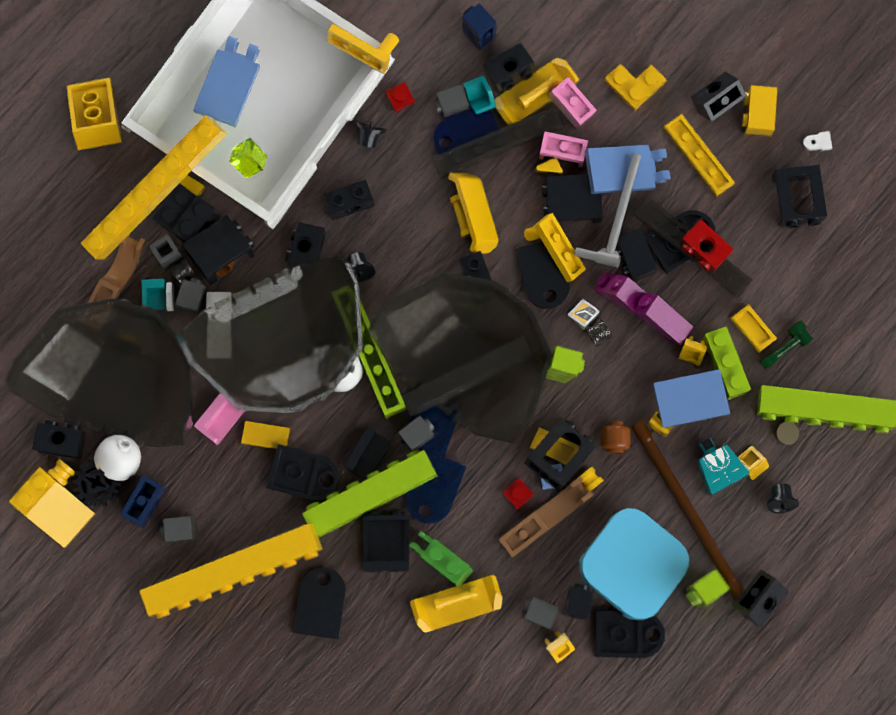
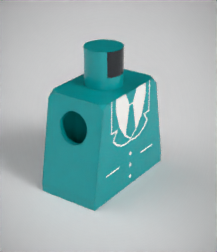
[697,438,750,496]

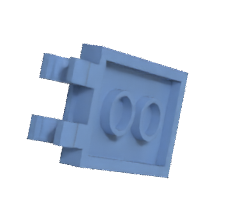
[193,36,260,128]
[585,145,671,194]

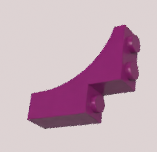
[593,272,693,345]

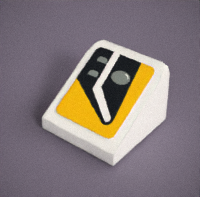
[568,299,600,330]

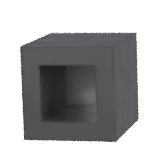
[434,84,469,119]
[149,234,183,270]
[175,278,207,315]
[398,416,435,452]
[160,516,196,544]
[522,597,559,630]

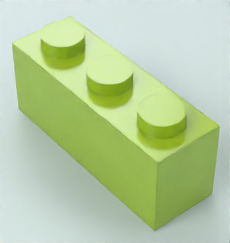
[702,326,751,400]
[539,346,585,383]
[685,570,730,608]

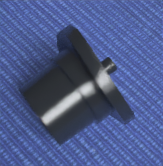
[356,121,386,148]
[345,252,376,283]
[767,483,799,514]

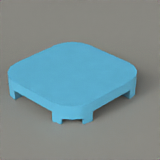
[579,508,689,620]

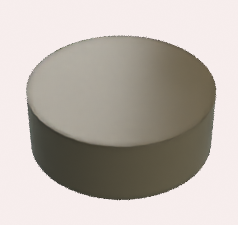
[775,422,799,445]

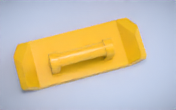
[494,58,579,126]
[448,173,499,254]
[410,575,502,633]

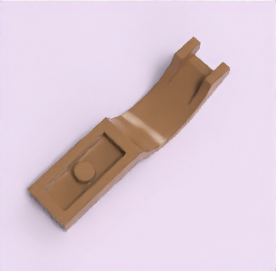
[79,234,146,330]
[499,477,594,558]

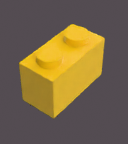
[742,85,777,136]

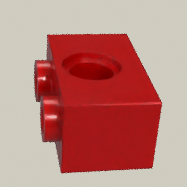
[680,219,734,273]

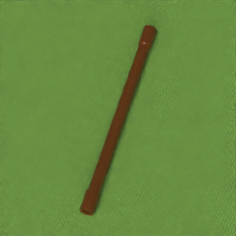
[631,420,745,602]

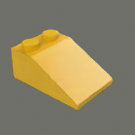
[67,78,122,150]
[9,467,95,548]

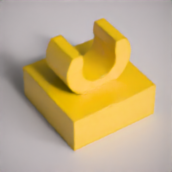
[678,336,707,366]
[545,631,575,663]

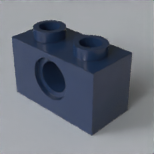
[462,3,497,50]
[120,475,167,528]

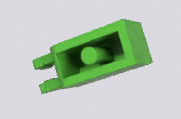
[409,531,473,588]

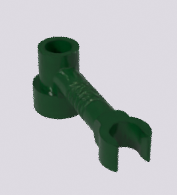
[759,320,813,369]

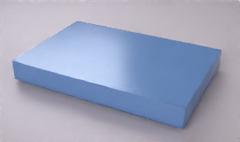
[653,369,730,428]

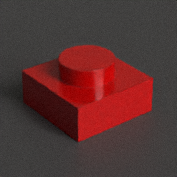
[385,82,415,113]
[502,478,534,510]

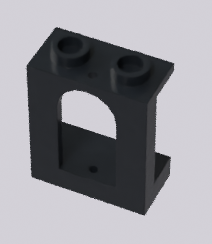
[772,164,827,228]
[524,418,596,492]

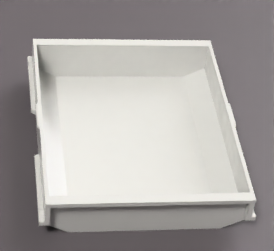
[121,0,395,230]

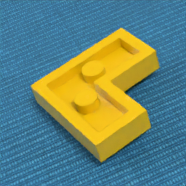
[604,64,667,111]

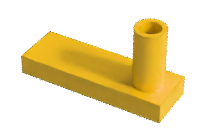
[327,24,399,74]
[524,213,586,282]

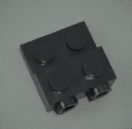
[152,183,216,243]

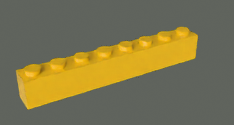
[81,115,228,260]
[140,523,323,619]

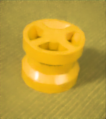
[47,458,75,486]
[578,466,604,493]

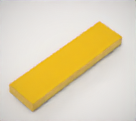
[663,114,735,197]

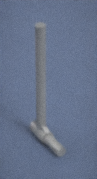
[574,153,641,268]

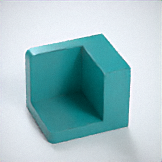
[463,76,496,114]
[141,278,167,310]

